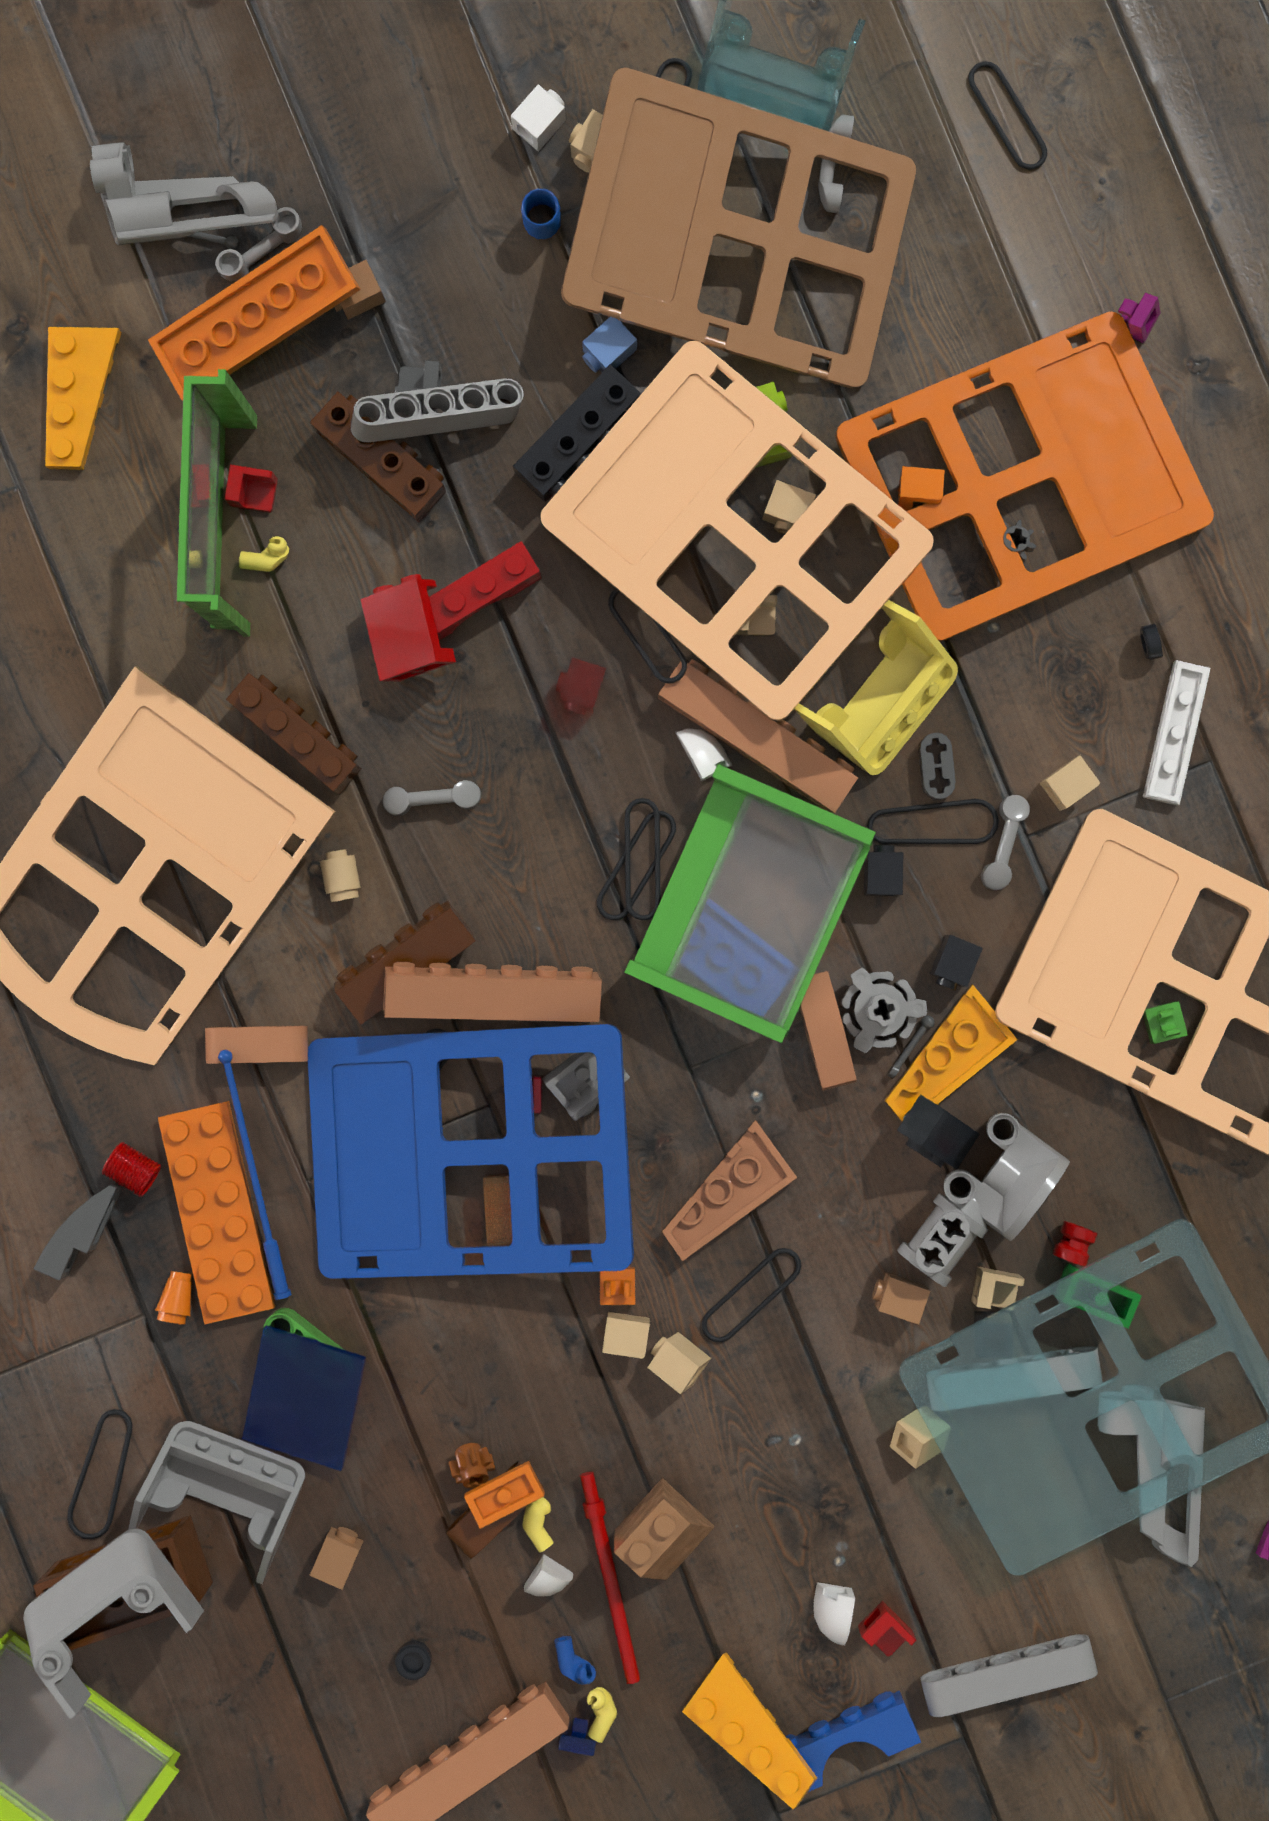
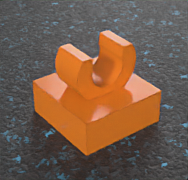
[600,1267,635,1305]

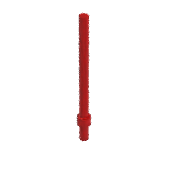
[580,1472,640,1684]

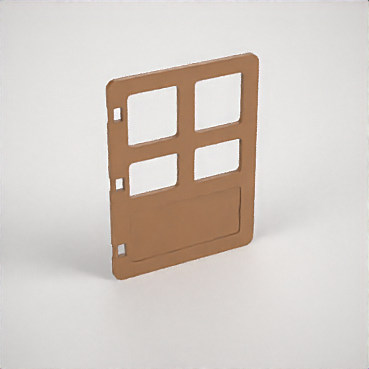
[561,68,916,389]

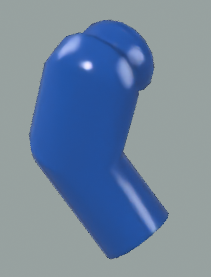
[554,1636,596,1685]

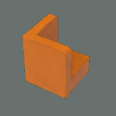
[897,466,945,511]

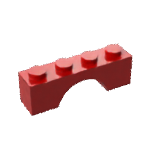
[429,541,542,641]

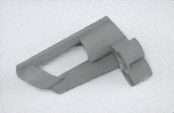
[90,142,279,245]
[1098,1384,1205,1567]

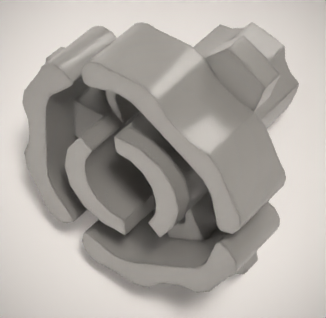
[840,967,927,1053]

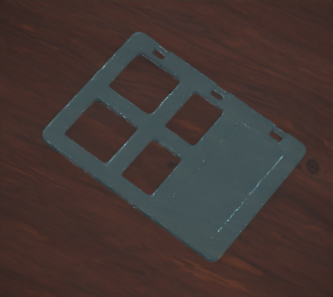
[899,1219,1269,1575]

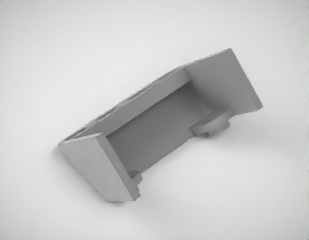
[128,1421,305,1584]
[23,1529,204,1719]

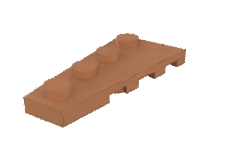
[662,1120,797,1261]

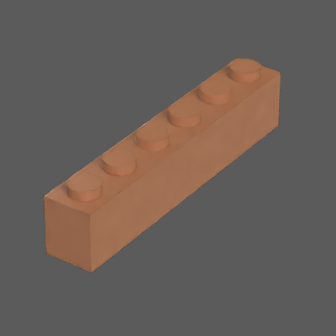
[658,659,858,814]
[383,962,602,1022]
[366,1681,569,1821]

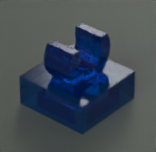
[557,1718,596,1756]

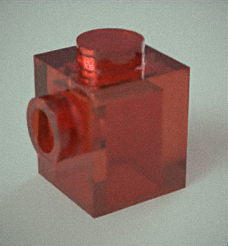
[555,657,606,715]

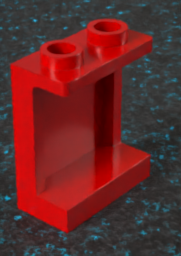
[360,574,456,682]

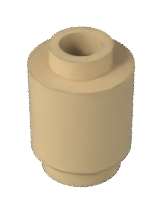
[320,849,361,902]

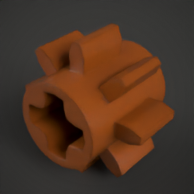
[448,1443,495,1488]

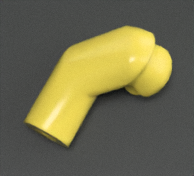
[239,536,289,572]
[522,1497,554,1553]
[587,1687,617,1743]

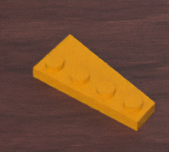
[45,327,122,470]
[884,984,1018,1122]
[682,1653,817,1810]

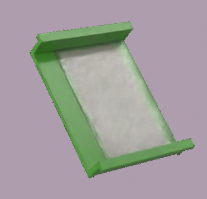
[177,369,257,637]
[624,764,876,1043]

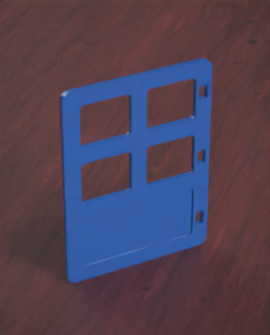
[308,1024,634,1279]

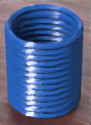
[521,188,561,239]

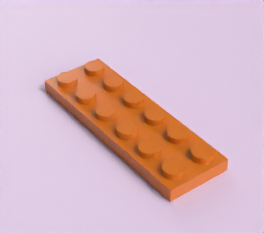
[148,225,361,401]
[158,1101,276,1324]

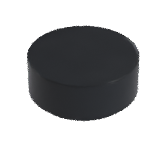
[1140,623,1163,660]
[395,1641,432,1680]

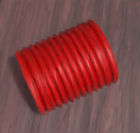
[102,1142,161,1197]

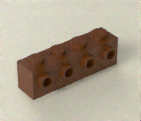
[310,391,446,523]
[226,673,362,795]
[334,901,476,1025]

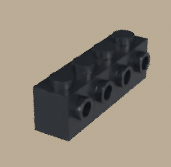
[513,364,641,502]

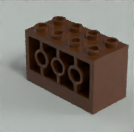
[33,1515,213,1651]

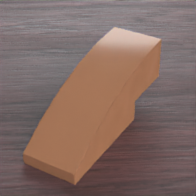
[794,971,857,1091]

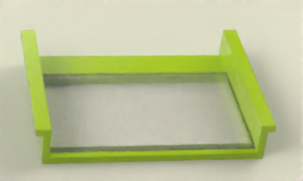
[0,1629,181,1821]

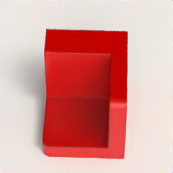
[225,465,278,513]
[858,1601,917,1656]

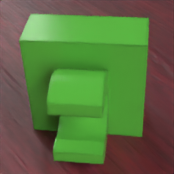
[1143,1001,1188,1044]

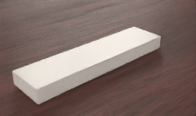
[1143,660,1211,805]

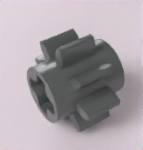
[1003,520,1036,563]

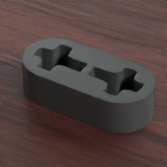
[918,733,956,800]

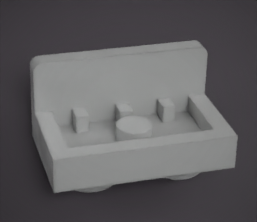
[542,1052,630,1121]

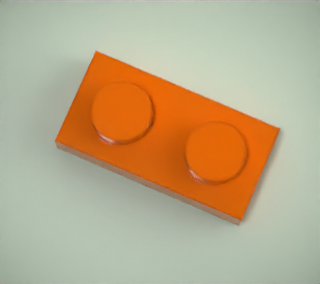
[464,1461,545,1529]

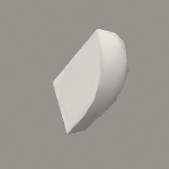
[675,728,732,781]
[524,1554,573,1596]
[814,1582,855,1646]

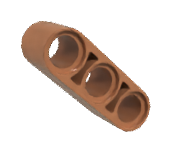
[205,1026,308,1064]

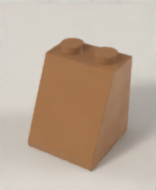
[614,1478,714,1580]

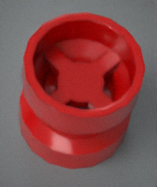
[1052,1221,1098,1267]

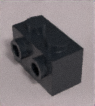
[897,1094,980,1170]

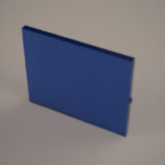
[242,1325,366,1471]

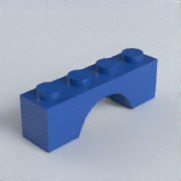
[785,1690,921,1792]

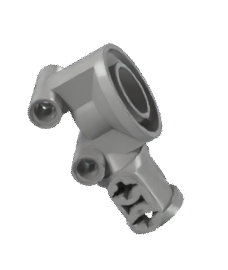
[897,1113,1070,1287]

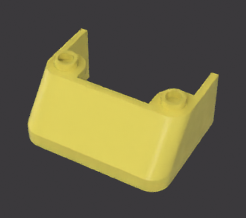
[794,600,958,775]

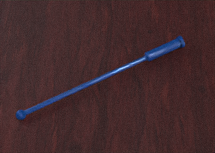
[218,1050,292,1300]

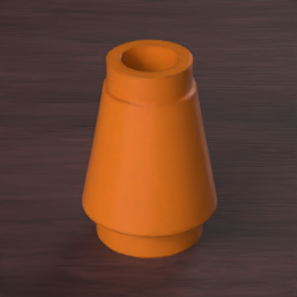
[155,1271,192,1325]

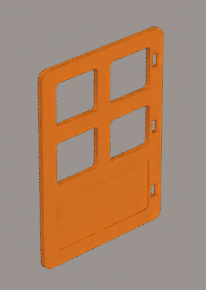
[835,312,1214,642]

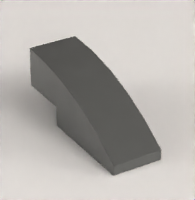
[33,1183,124,1281]

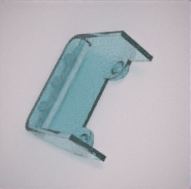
[698,0,866,131]

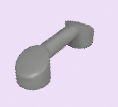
[818,114,854,214]
[215,207,302,281]
[383,780,481,816]
[981,795,1030,891]

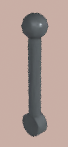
[188,232,239,250]
[887,1015,935,1079]

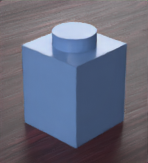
[582,317,637,373]

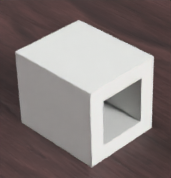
[510,84,566,152]

